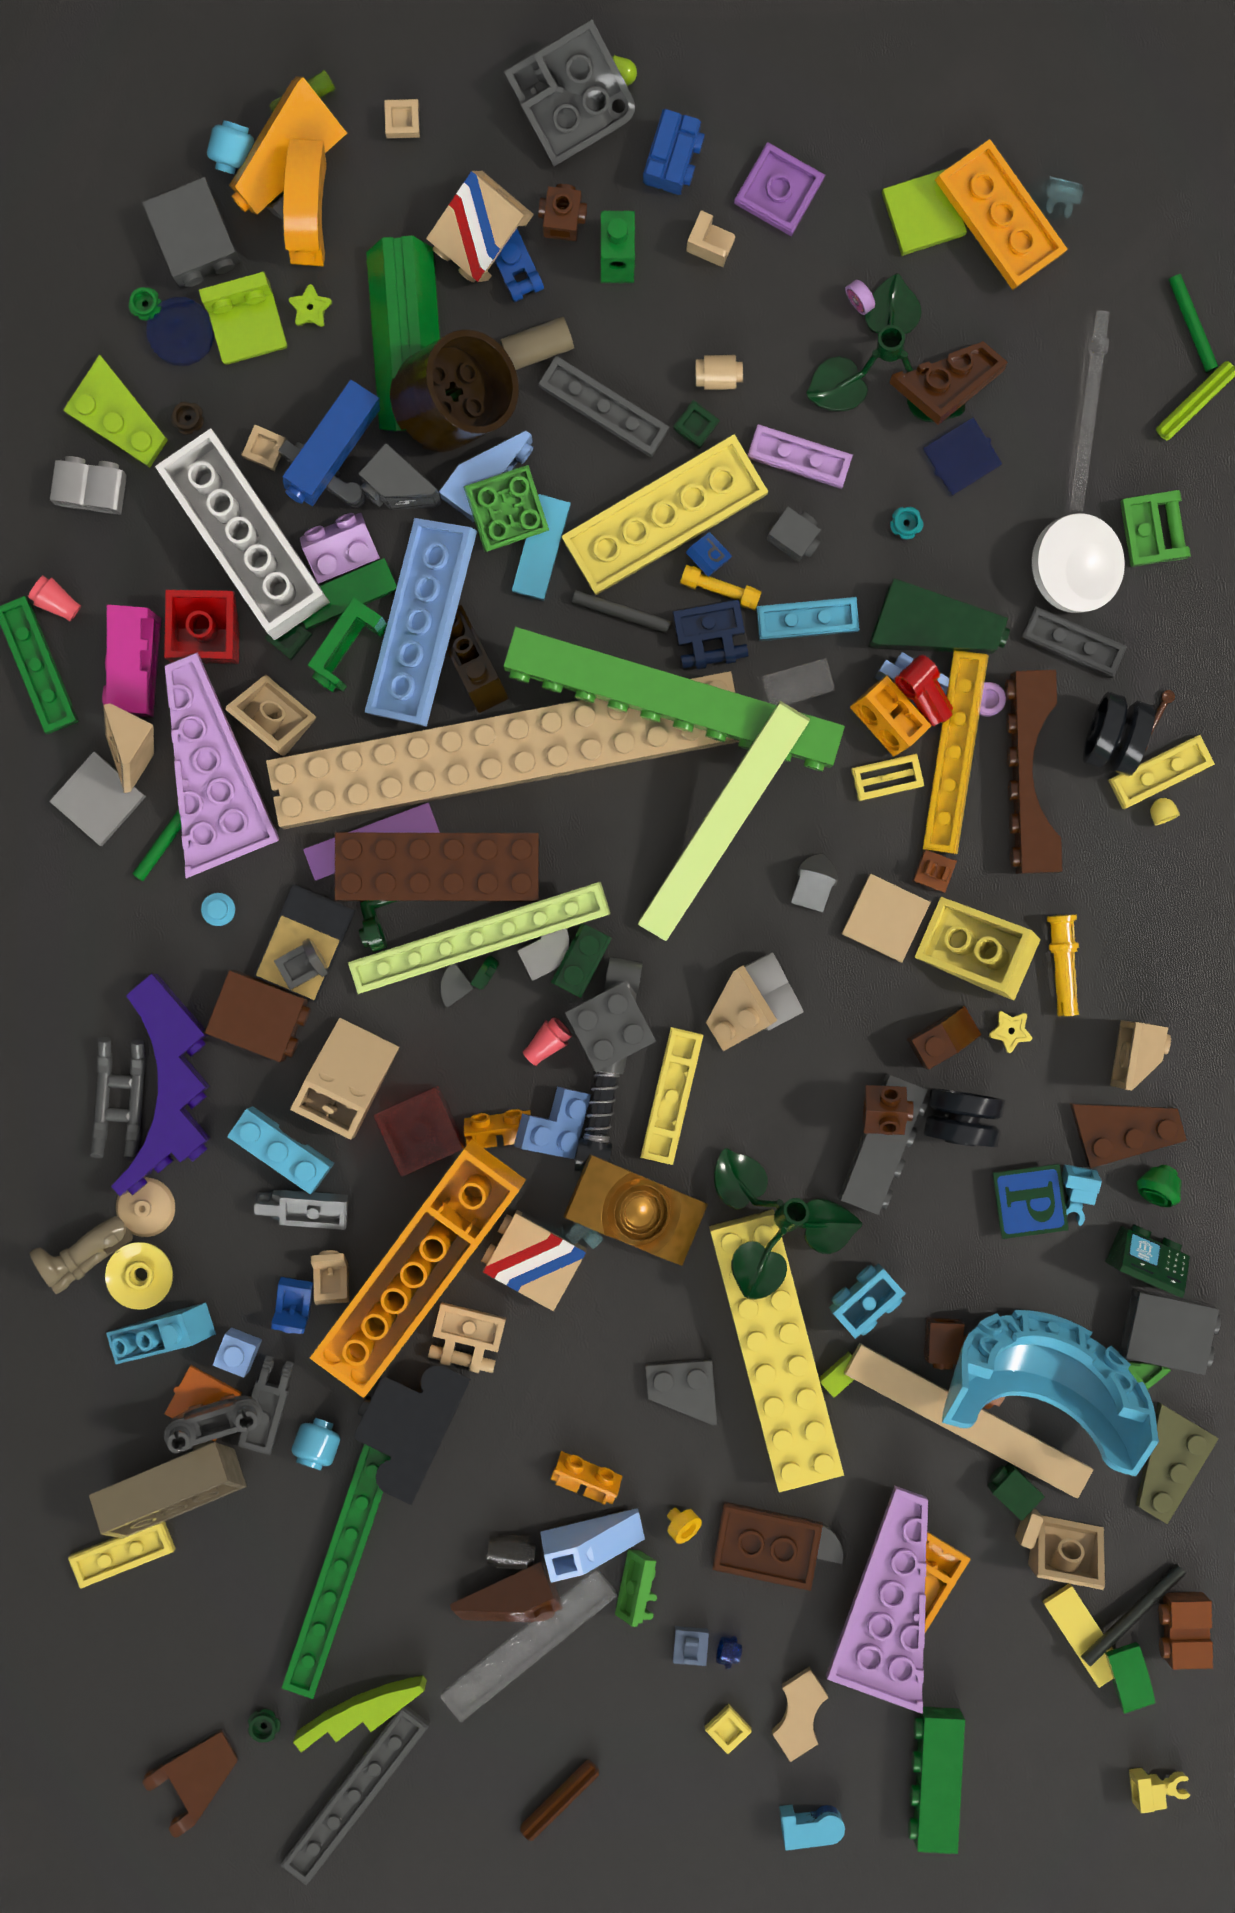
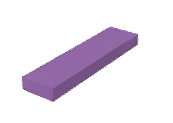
[303,803,440,881]

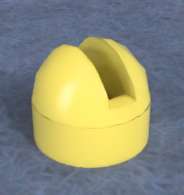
[1150,798,1180,826]

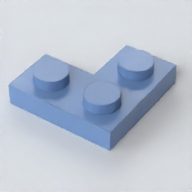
[514,1086,591,1159]

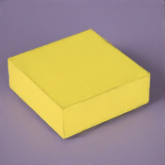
[704,1704,752,1754]

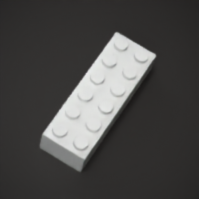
[155,428,330,640]

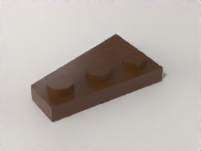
[889,341,1008,425]

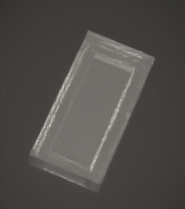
[762,658,835,705]

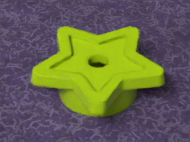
[289,284,332,327]

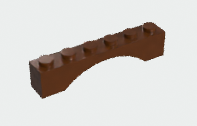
[1005,670,1062,874]

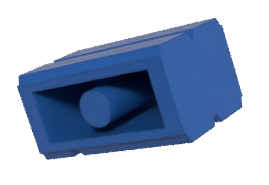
[643,109,705,195]

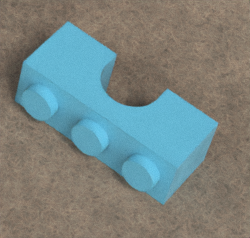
[227,1106,334,1195]

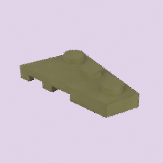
[1136,1402,1219,1524]

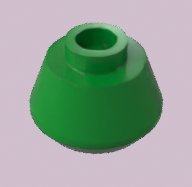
[1136,1165,1181,1208]

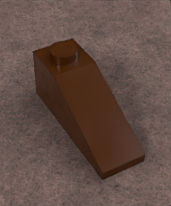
[450,1562,563,1622]

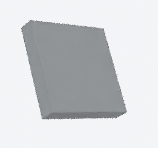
[49,752,146,846]

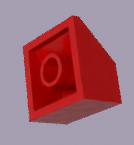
[164,590,240,664]

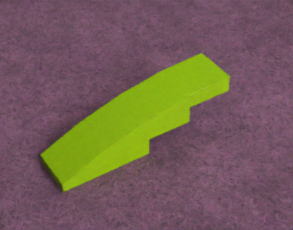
[293,1675,427,1752]

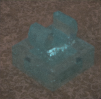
[1046,176,1084,218]
[565,1222,603,1249]

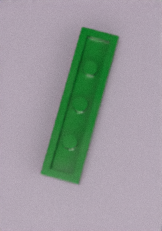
[0,596,79,734]

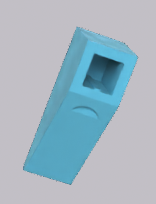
[106,1302,216,1364]

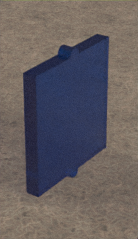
[923,417,1002,496]

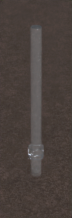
[1070,311,1110,513]

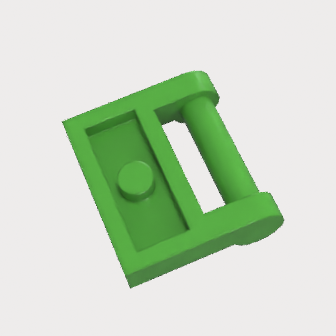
[1120,490,1191,567]

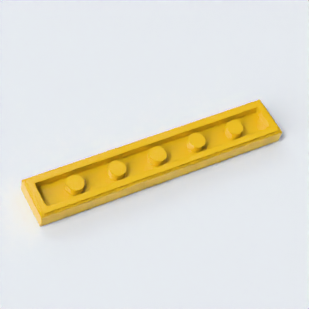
[923,650,989,854]

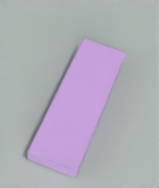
[748,424,853,489]

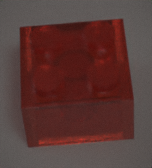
[373,1085,466,1177]

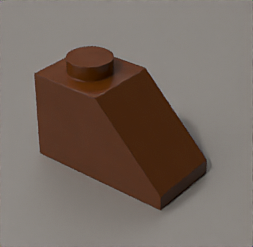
[907,1006,981,1070]

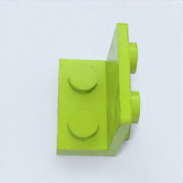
[199,271,287,365]

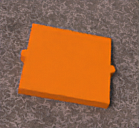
[164,1365,242,1442]

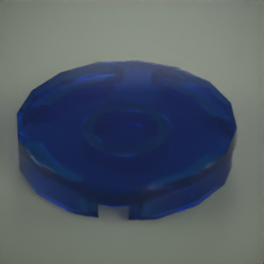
[147,297,214,366]

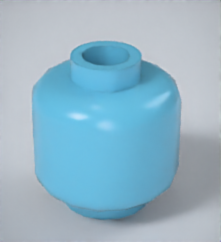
[207,120,255,175]
[291,1418,341,1471]

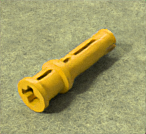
[1047,914,1079,1016]

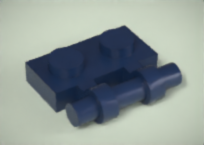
[673,600,749,670]

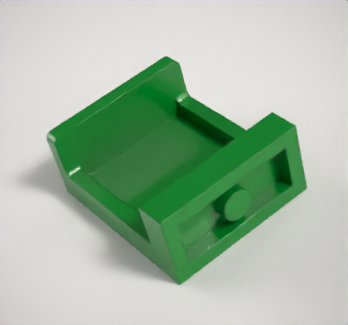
[308,597,387,692]

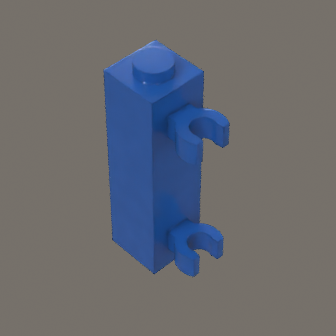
[282,380,380,507]

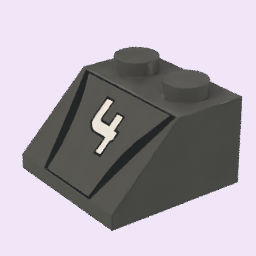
[359,444,442,510]

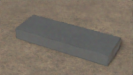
[1020,606,1127,678]

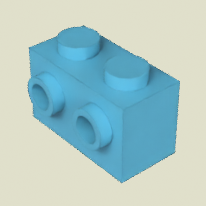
[829,1263,906,1339]

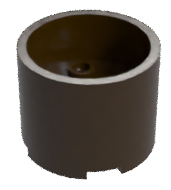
[390,329,519,452]

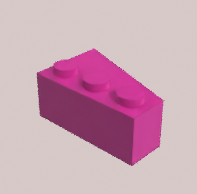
[102,605,161,717]

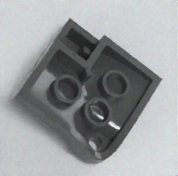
[504,19,635,166]

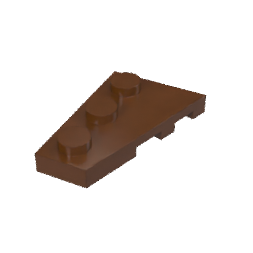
[1070,1103,1187,1168]

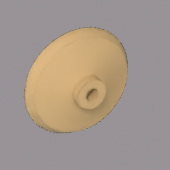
[116,1177,175,1237]

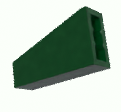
[868,578,1010,654]

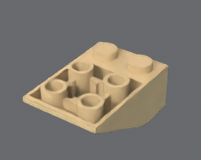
[290,1018,400,1140]

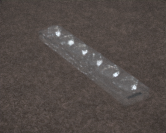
[440,1567,617,1722]

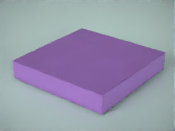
[734,142,825,237]

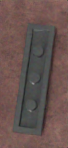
[538,356,670,458]

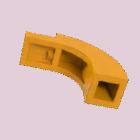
[283,138,327,266]

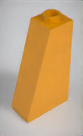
[229,76,347,214]

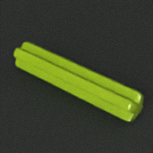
[1156,361,1235,441]

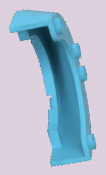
[942,1310,1159,1477]

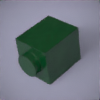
[987,1463,1045,1521]

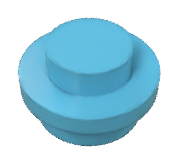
[201,893,236,926]

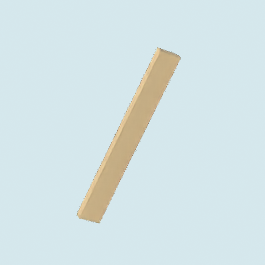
[844,1343,1093,1499]

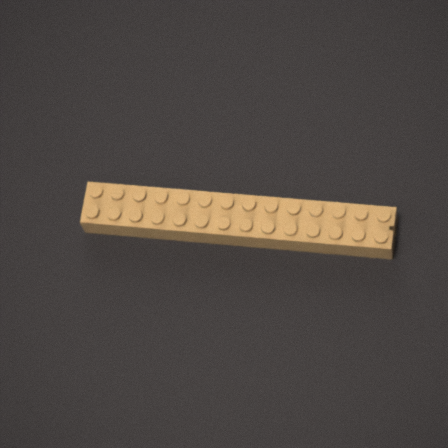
[266,671,739,829]

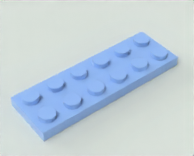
[365,518,477,727]

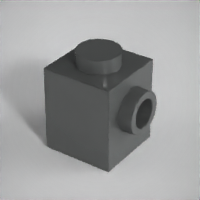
[766,506,821,563]

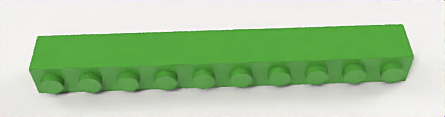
[504,627,845,772]

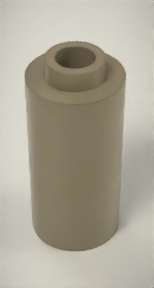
[500,316,574,370]

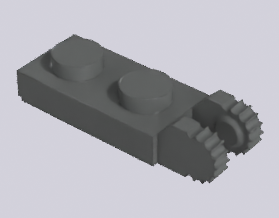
[238,1355,294,1455]

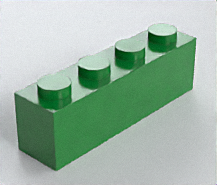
[908,1707,965,1854]

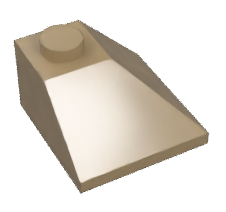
[1110,1020,1171,1091]

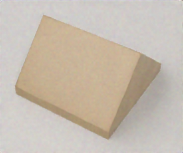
[226,674,316,757]
[103,703,154,793]
[1028,1516,1105,1590]

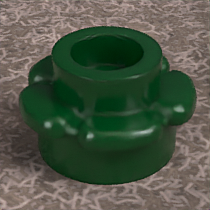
[248,1709,281,1743]

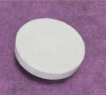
[1032,513,1125,613]

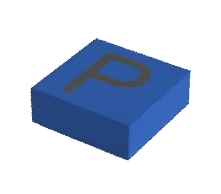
[685,532,732,577]

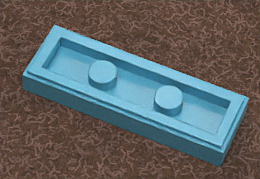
[512,494,571,601]
[756,597,860,641]

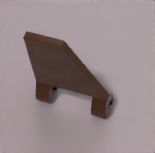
[142,1730,238,1838]

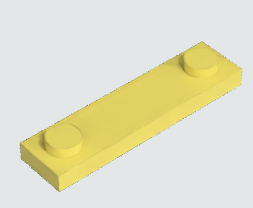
[640,1027,703,1165]

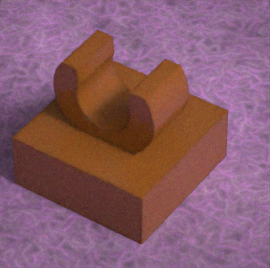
[912,850,957,893]

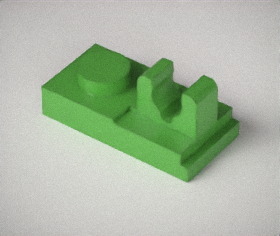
[615,1549,657,1627]

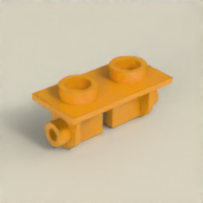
[464,1109,531,1148]
[550,1451,622,1505]

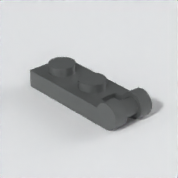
[278,440,366,509]

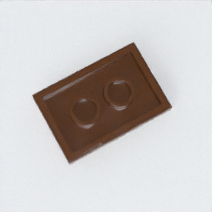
[712,1502,823,1591]

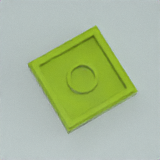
[882,169,967,256]

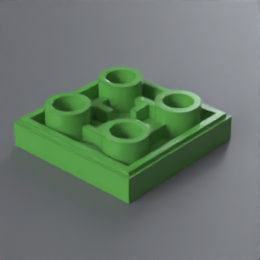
[463,465,549,552]

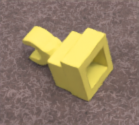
[1129,1768,1190,1813]

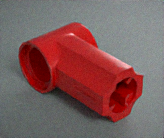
[894,655,953,726]

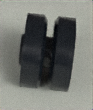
[1083,692,1155,776]
[924,1088,1005,1147]

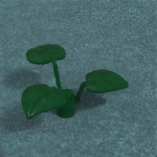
[807,273,965,422]
[714,1148,862,1300]

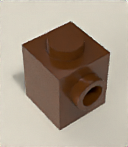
[924,1317,967,1370]

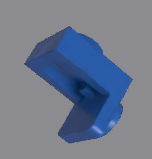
[271,1277,314,1334]

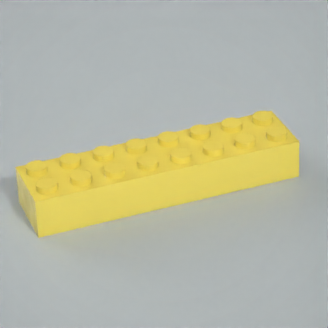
[709,1210,844,1493]

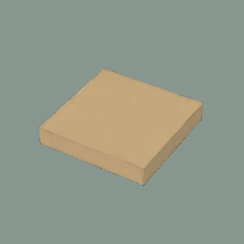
[841,874,931,963]

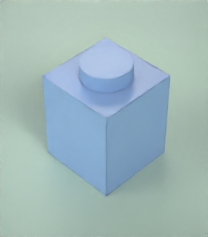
[212,1327,262,1378]

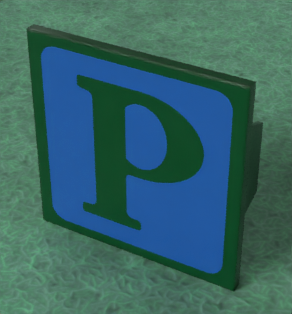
[993,1164,1069,1239]

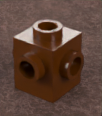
[538,184,588,241]
[863,1085,914,1135]

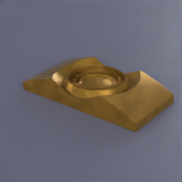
[563,1154,708,1266]

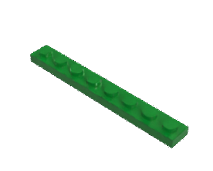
[281,1444,391,1699]

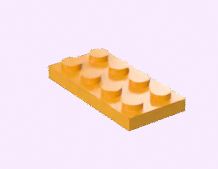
[935,139,1068,290]

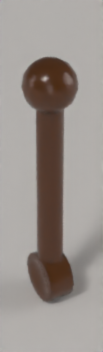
[1145,690,1175,752]

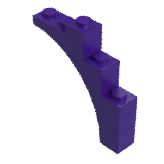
[111,974,211,1196]

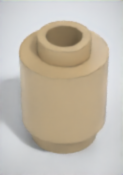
[696,355,743,390]

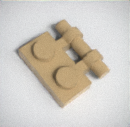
[428,1302,506,1373]

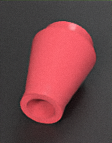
[28,575,81,622]
[523,1017,572,1066]

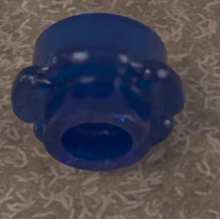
[716,1636,742,1670]

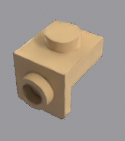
[311,1250,349,1305]

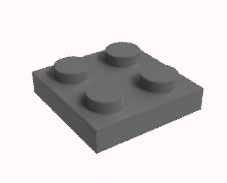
[565,981,656,1073]

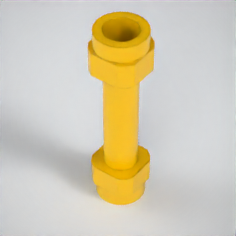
[680,564,762,610]

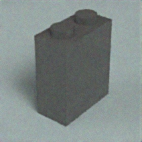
[142,177,241,287]
[1119,1288,1221,1375]

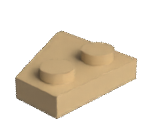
[706,965,777,1051]

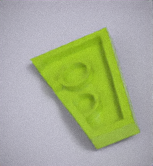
[63,355,168,468]

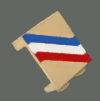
[426,171,534,283]
[481,1210,587,1311]

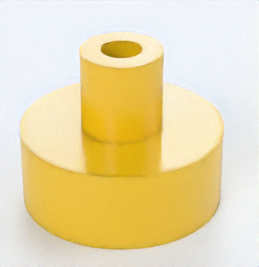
[667,1508,702,1544]

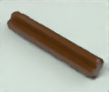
[520,1760,600,1841]

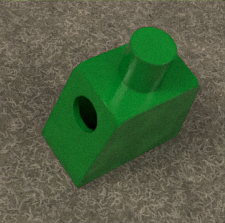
[601,211,635,283]

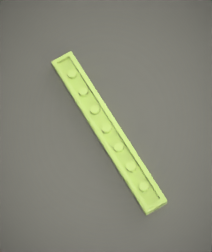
[638,701,810,941]
[348,882,611,994]

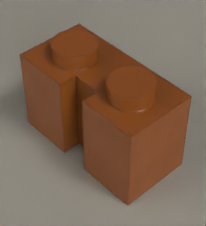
[1158,1592,1213,1670]

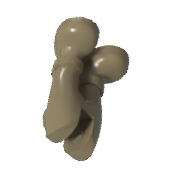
[29,1216,133,1294]

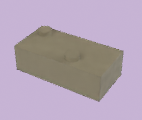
[89,1440,247,1539]

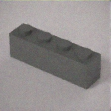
[838,1073,929,1215]

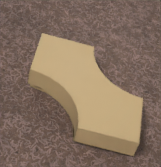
[772,1666,828,1762]

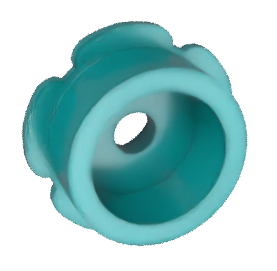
[890,507,923,540]

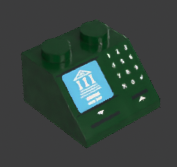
[1105,1224,1190,1298]

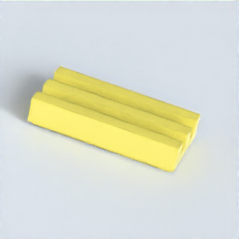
[851,754,924,801]

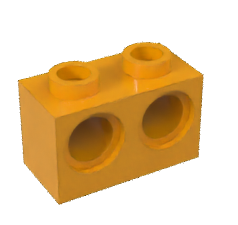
[850,675,931,757]

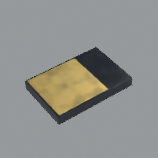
[254,884,356,1002]

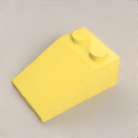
[915,897,1041,1000]

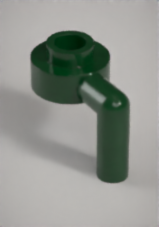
[359,901,397,952]

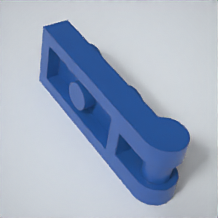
[494,229,544,303]

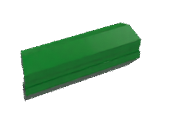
[366,235,440,431]

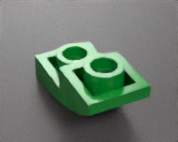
[1105,1642,1156,1714]

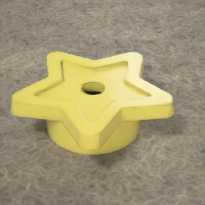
[989,1011,1032,1053]

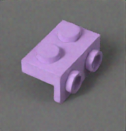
[300,513,380,584]

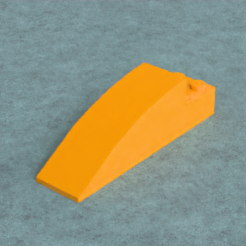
[310,1139,526,1398]

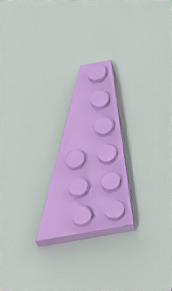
[826,1486,928,1714]

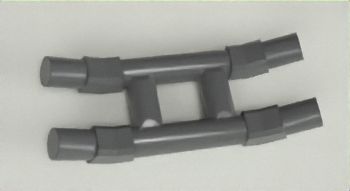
[90,1037,146,1160]

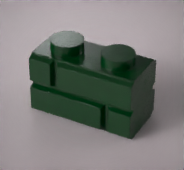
[551,923,612,998]

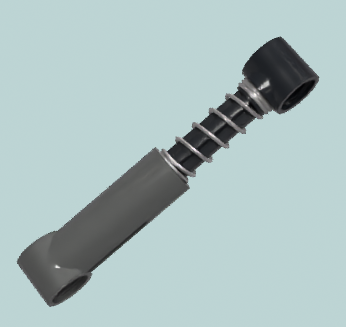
[574,957,643,1172]

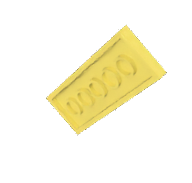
[561,434,768,596]

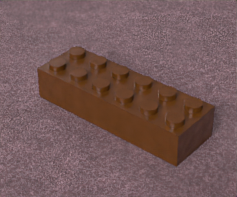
[335,832,539,901]

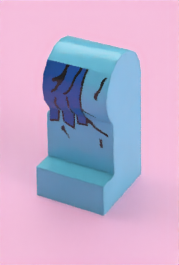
[779,1805,845,1851]

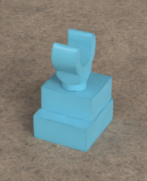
[1061,1164,1102,1226]

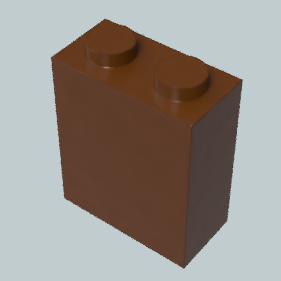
[205,970,311,1062]

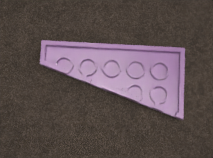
[165,652,280,878]

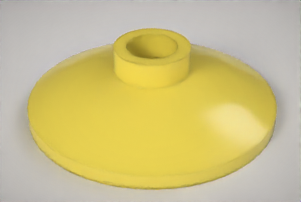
[105,1242,173,1310]

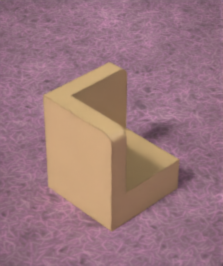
[686,210,735,267]

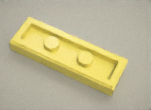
[1108,735,1215,809]
[68,1521,176,1589]
[1042,1584,1113,1688]

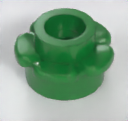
[129,287,162,321]

